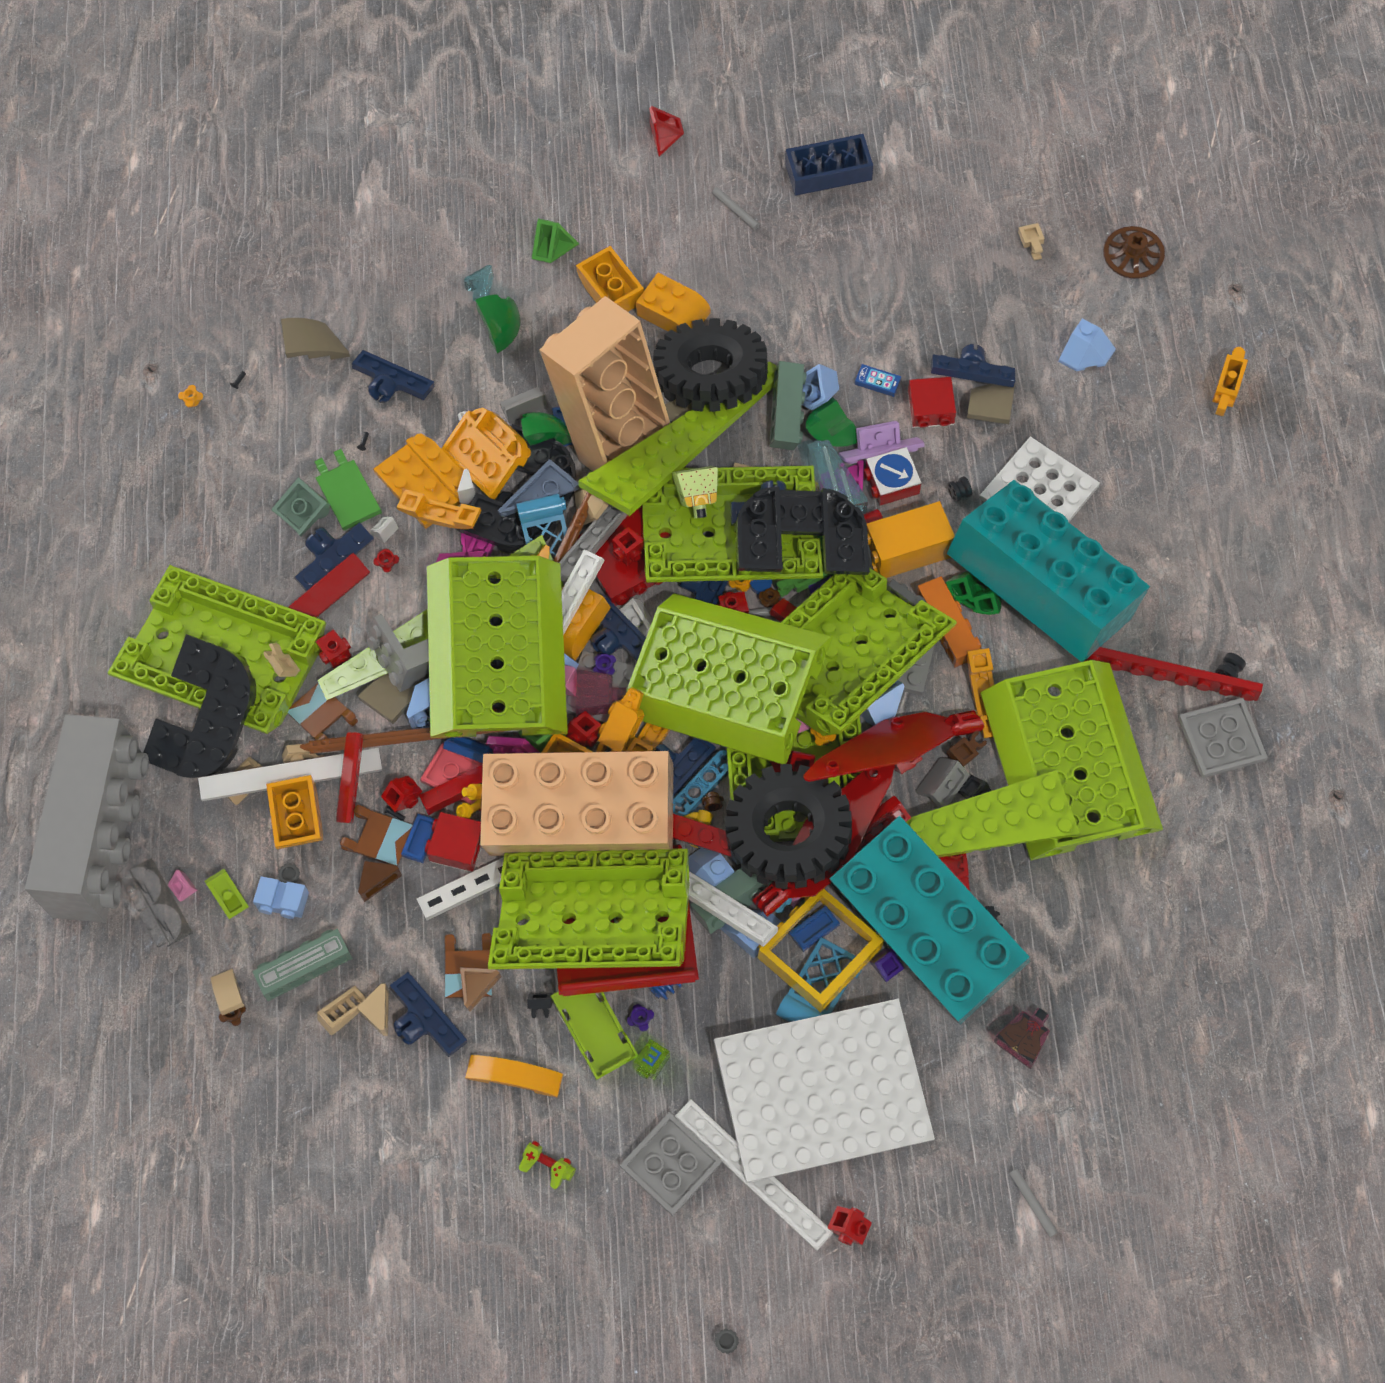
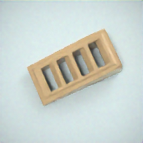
[317,986,366,1036]

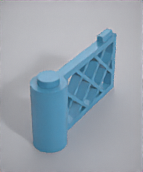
[516,494,567,582]
[776,937,862,1022]

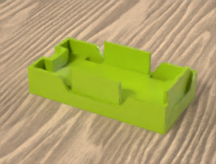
[550,992,638,1080]

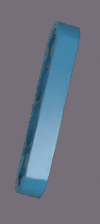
[673,750,729,817]

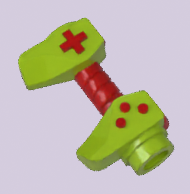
[519,1141,576,1189]

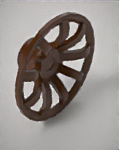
[1103,226,1165,279]

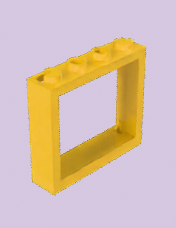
[757,889,884,1013]

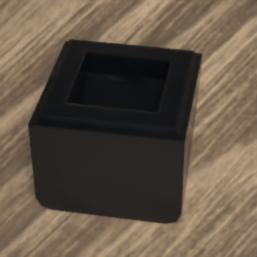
[958,775,991,799]

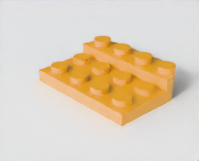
[441,408,531,500]
[373,433,463,529]

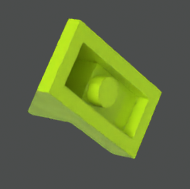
[205,869,249,919]

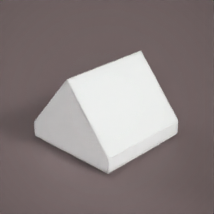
[370,517,398,543]

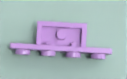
[838,421,925,464]

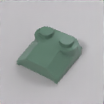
[271,477,330,536]

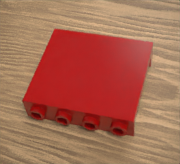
[575,505,671,606]

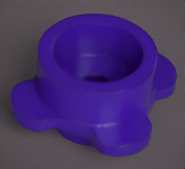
[593,654,616,676]
[627,1004,654,1032]

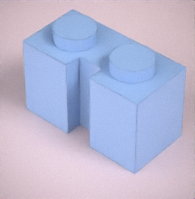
[253,876,309,919]

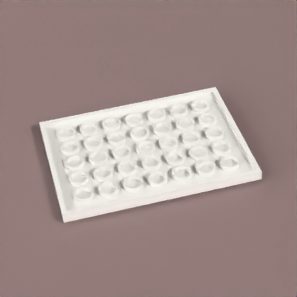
[713,998,935,1183]

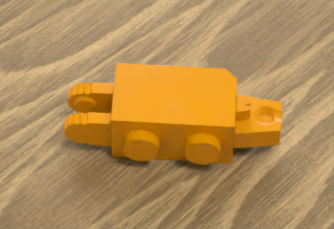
[1212,346,1248,416]
[596,687,645,752]

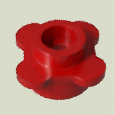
[373,549,399,573]

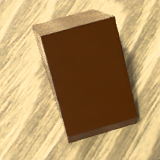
[358,861,402,902]

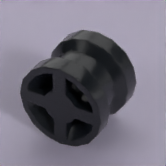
[947,476,973,502]

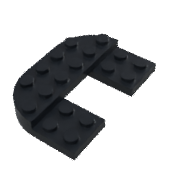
[458,424,577,553]
[734,487,870,575]
[143,634,256,778]

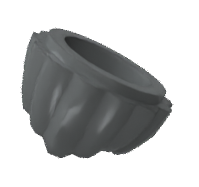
[278,863,300,883]
[715,1329,739,1354]

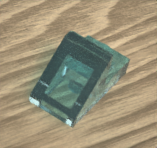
[464,265,494,301]

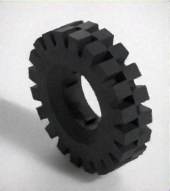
[653,318,768,412]
[725,764,852,889]

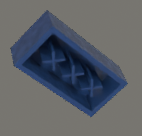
[785,134,873,196]

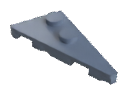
[498,459,580,517]

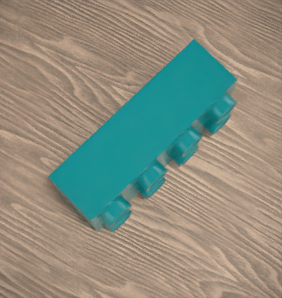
[947,480,1150,662]
[830,816,1030,1025]

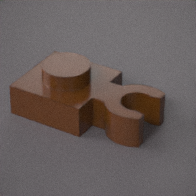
[946,731,987,767]

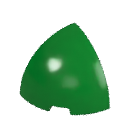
[475,294,521,353]
[806,397,857,447]
[521,412,572,446]
[946,571,1001,615]

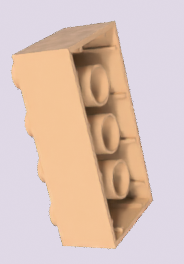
[539,296,670,471]
[480,751,673,856]

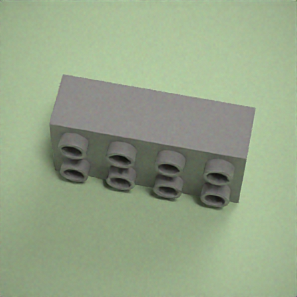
[25,714,149,923]

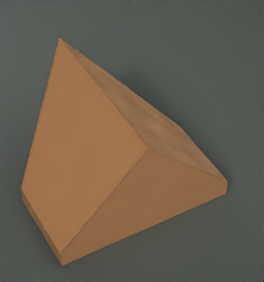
[460,967,502,1012]

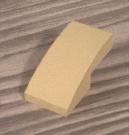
[210,969,244,1015]

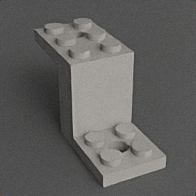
[367,614,429,692]

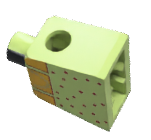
[672,466,718,518]

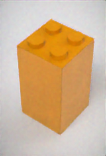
[867,501,955,578]

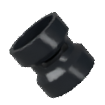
[1215,653,1246,678]

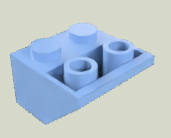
[406,678,430,729]

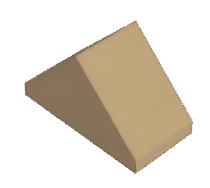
[357,984,389,1036]

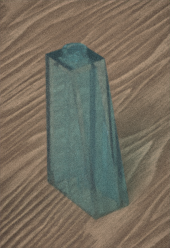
[807,440,868,513]

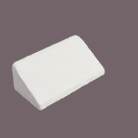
[457,469,475,505]
[619,598,653,637]

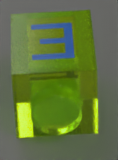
[634,1039,670,1080]

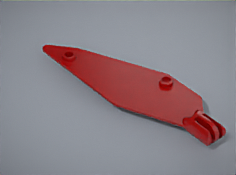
[803,710,984,782]
[752,765,895,917]

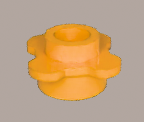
[178,385,203,407]
[729,580,753,592]
[810,728,836,746]

